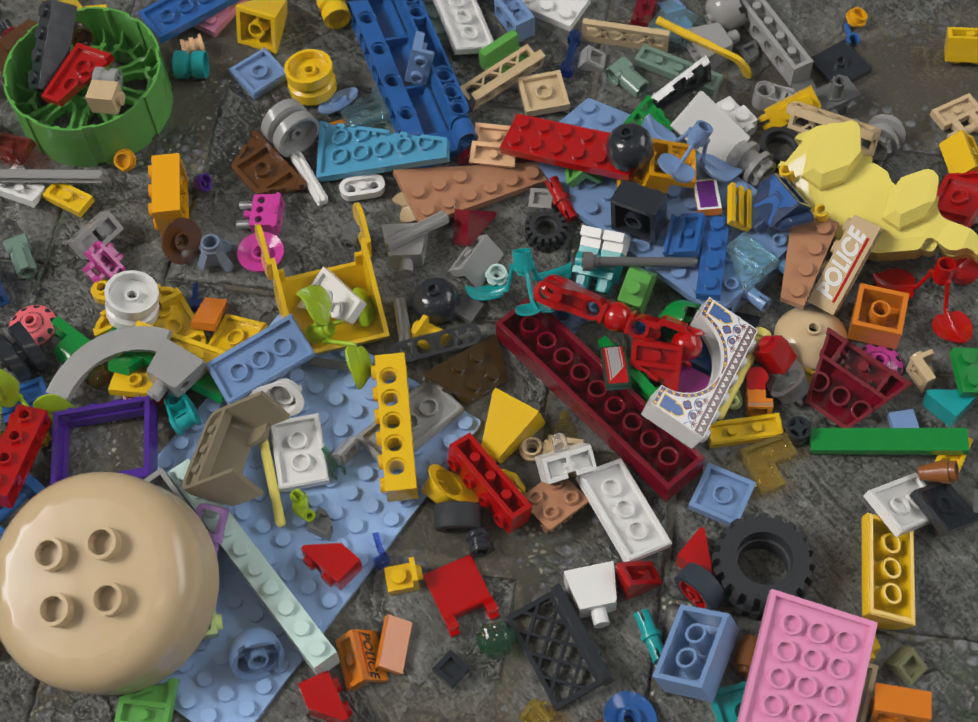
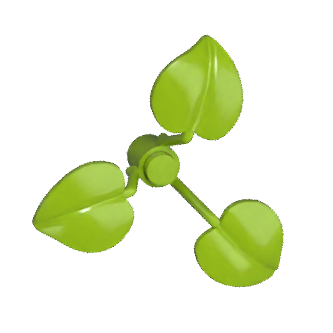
[296,285,375,390]
[0,369,75,435]

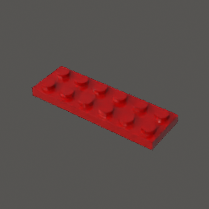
[499,113,636,181]

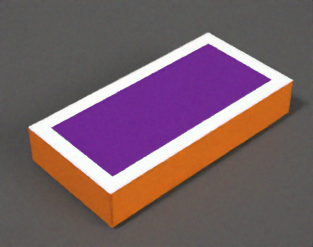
[693,178,722,216]

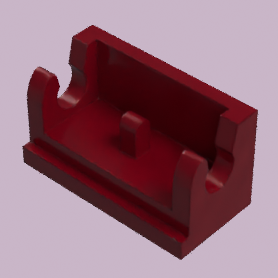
[629,0,659,28]

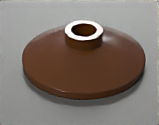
[161,218,202,265]

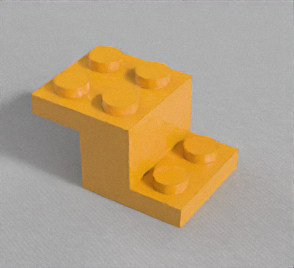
[617,138,696,194]

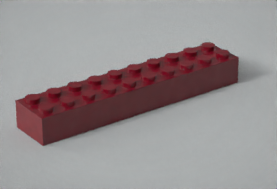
[495,297,705,502]

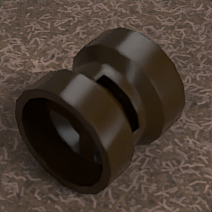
[72,21,94,47]

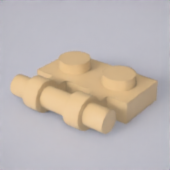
[930,93,978,138]

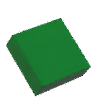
[108,353,143,376]

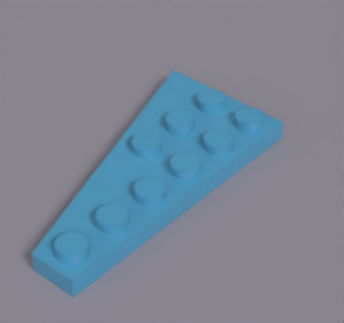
[316,121,450,182]

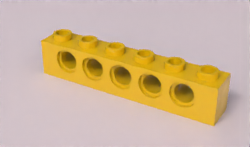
[371,352,418,502]

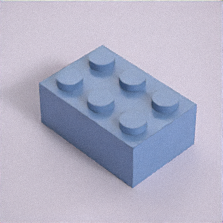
[652,604,740,703]

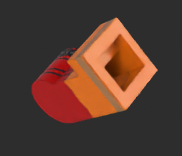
[744,367,773,417]

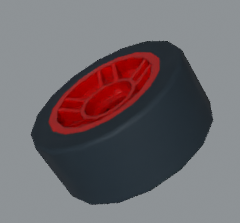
[674,562,726,610]

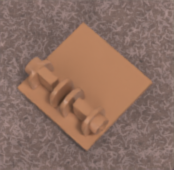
[524,478,589,533]

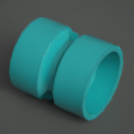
[172,50,209,79]

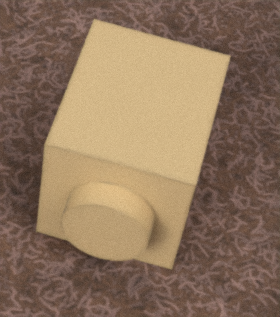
[85,80,125,115]

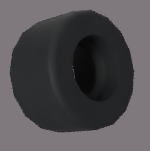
[434,501,481,533]

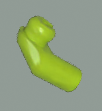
[290,489,316,522]

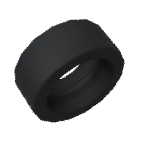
[759,127,799,171]

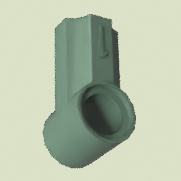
[605,57,650,98]
[3,233,38,280]

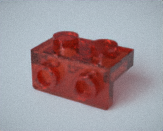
[0,131,36,166]

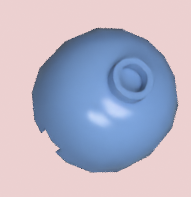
[228,627,285,681]

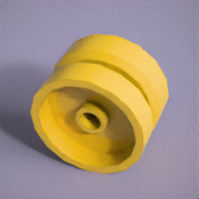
[284,49,337,106]

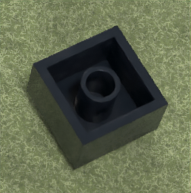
[610,179,667,245]

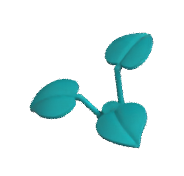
[465,248,572,316]

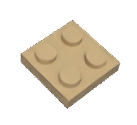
[517,70,570,116]

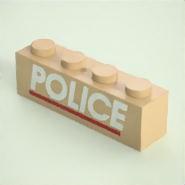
[807,214,883,315]

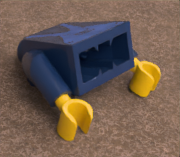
[752,165,829,234]

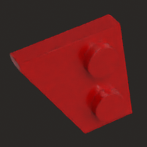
[630,338,684,392]

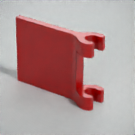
[423,554,500,638]

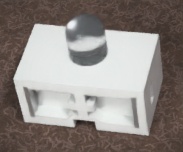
[535,433,597,484]

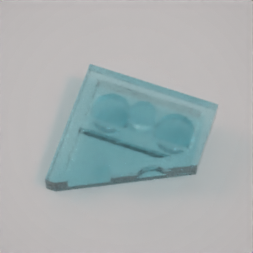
[341,86,391,128]
[727,232,779,292]

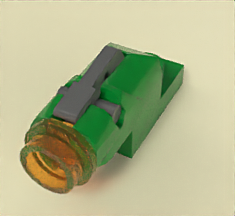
[51,316,110,388]

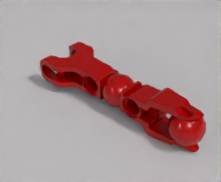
[533,274,705,368]

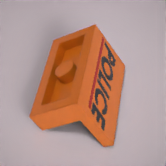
[335,629,388,691]

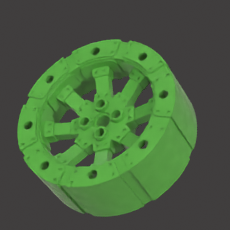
[3,7,173,167]

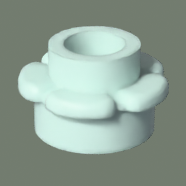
[485,264,508,286]

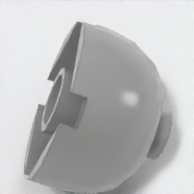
[705,0,746,31]

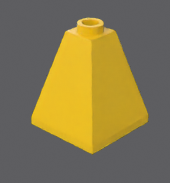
[235,0,287,54]
[481,388,546,464]

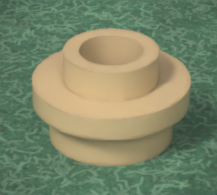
[519,437,543,462]

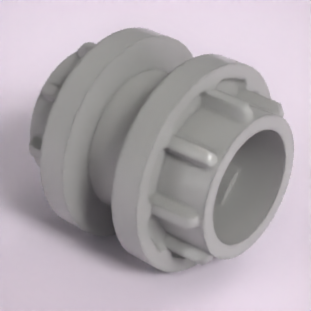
[861,114,906,161]
[726,140,776,188]

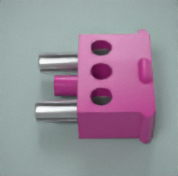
[236,192,285,236]

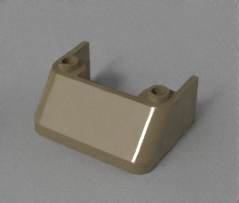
[182,390,290,506]

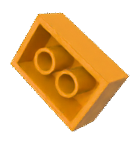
[148,153,189,238]

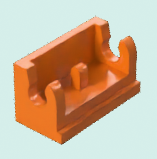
[869,683,932,722]

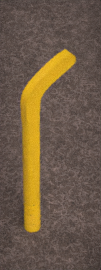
[655,16,752,79]

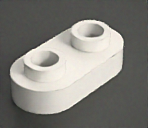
[339,174,386,201]

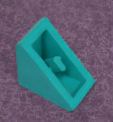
[922,389,977,428]

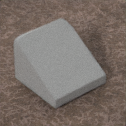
[577,45,606,72]
[330,436,360,466]

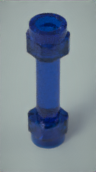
[560,29,582,78]

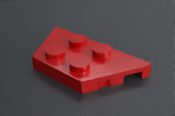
[937,170,978,228]

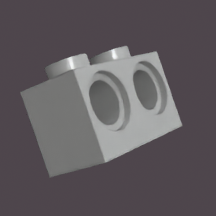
[67,211,124,260]

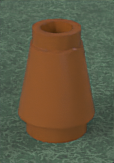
[918,458,959,484]

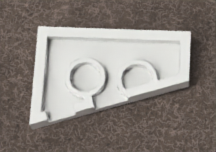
[297,267,367,324]

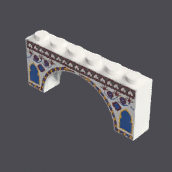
[641,297,758,449]

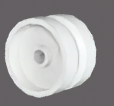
[104,270,159,329]

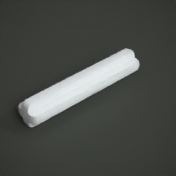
[291,151,328,206]

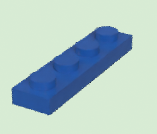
[696,216,730,301]

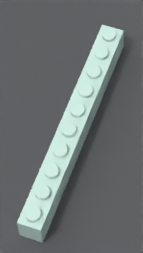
[167,458,340,675]

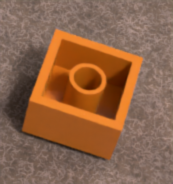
[847,283,909,349]

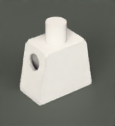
[564,561,617,628]

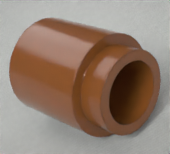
[733,634,758,678]

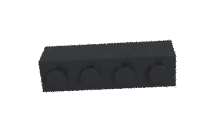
[28,0,77,93]

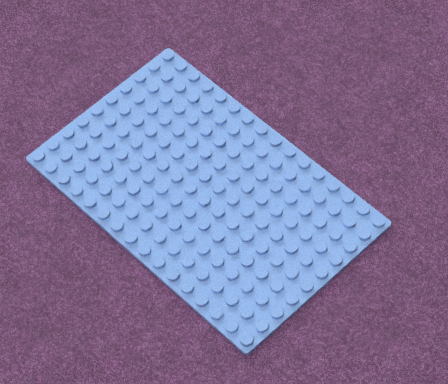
[153,313,481,722]

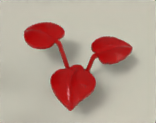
[873,257,978,343]

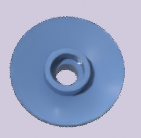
[318,87,358,114]

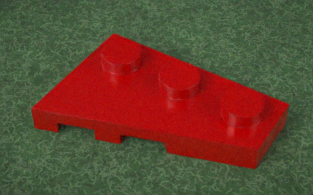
[41,43,115,107]

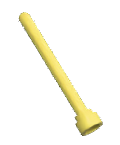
[718,327,772,420]
[259,439,286,527]

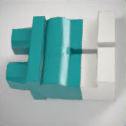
[572,225,631,295]

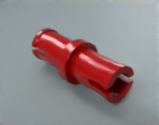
[544,176,578,223]

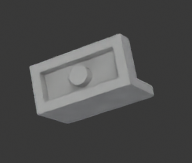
[449,235,504,287]

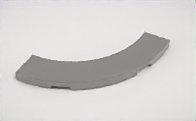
[46,326,173,402]

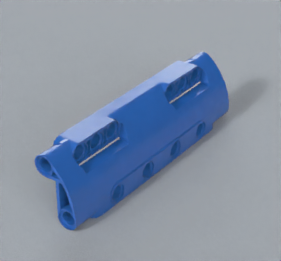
[345,0,478,168]

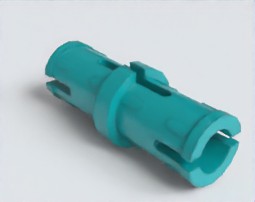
[633,609,664,665]

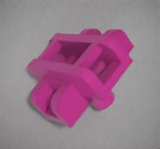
[82,241,126,283]

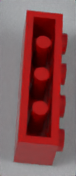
[0,404,52,509]
[447,433,533,534]

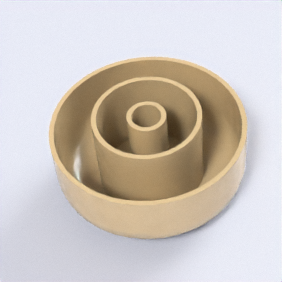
[0,472,219,696]

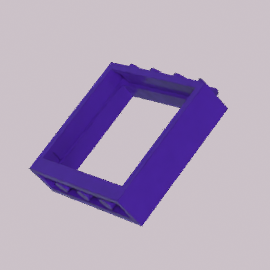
[50,395,158,485]

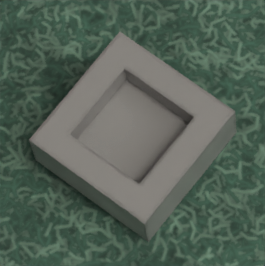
[528,188,553,212]

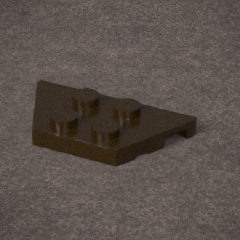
[422,333,508,405]

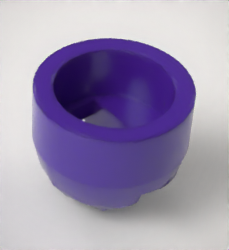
[192,173,212,192]

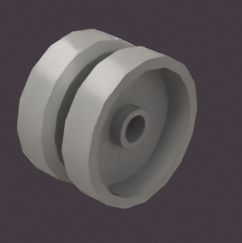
[261,98,320,157]

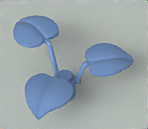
[642,113,743,183]

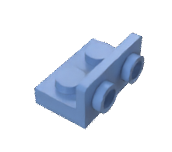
[404,31,435,85]

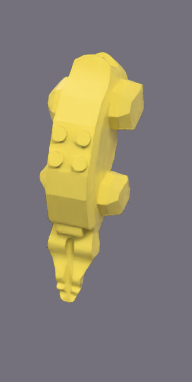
[777,120,978,263]

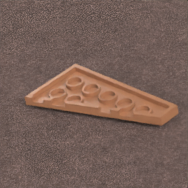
[393,162,547,222]

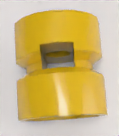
[316,0,351,29]

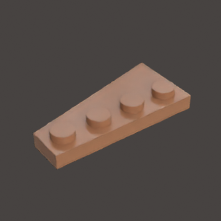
[780,219,839,309]

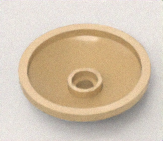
[774,306,848,371]

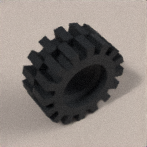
[525,208,567,253]

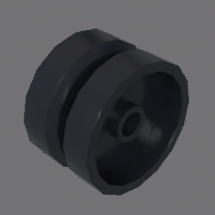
[0,321,50,384]

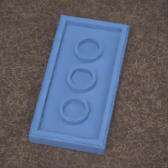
[205,314,316,405]

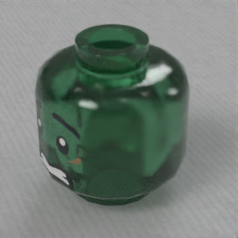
[476,621,516,659]

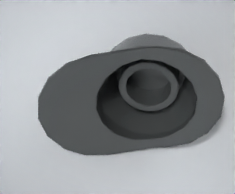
[766,360,809,405]

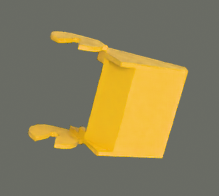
[254,202,390,355]

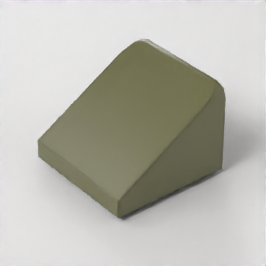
[885,646,928,686]

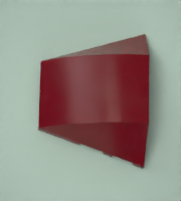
[805,327,913,428]

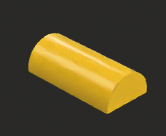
[861,513,916,630]

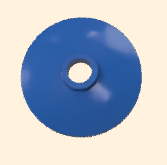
[603,691,657,722]

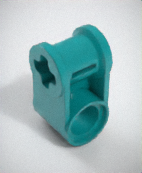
[164,393,202,436]

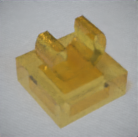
[518,697,556,722]

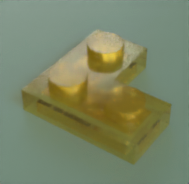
[739,432,797,497]

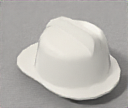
[249,378,304,416]

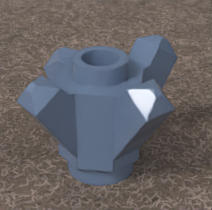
[197,234,235,272]

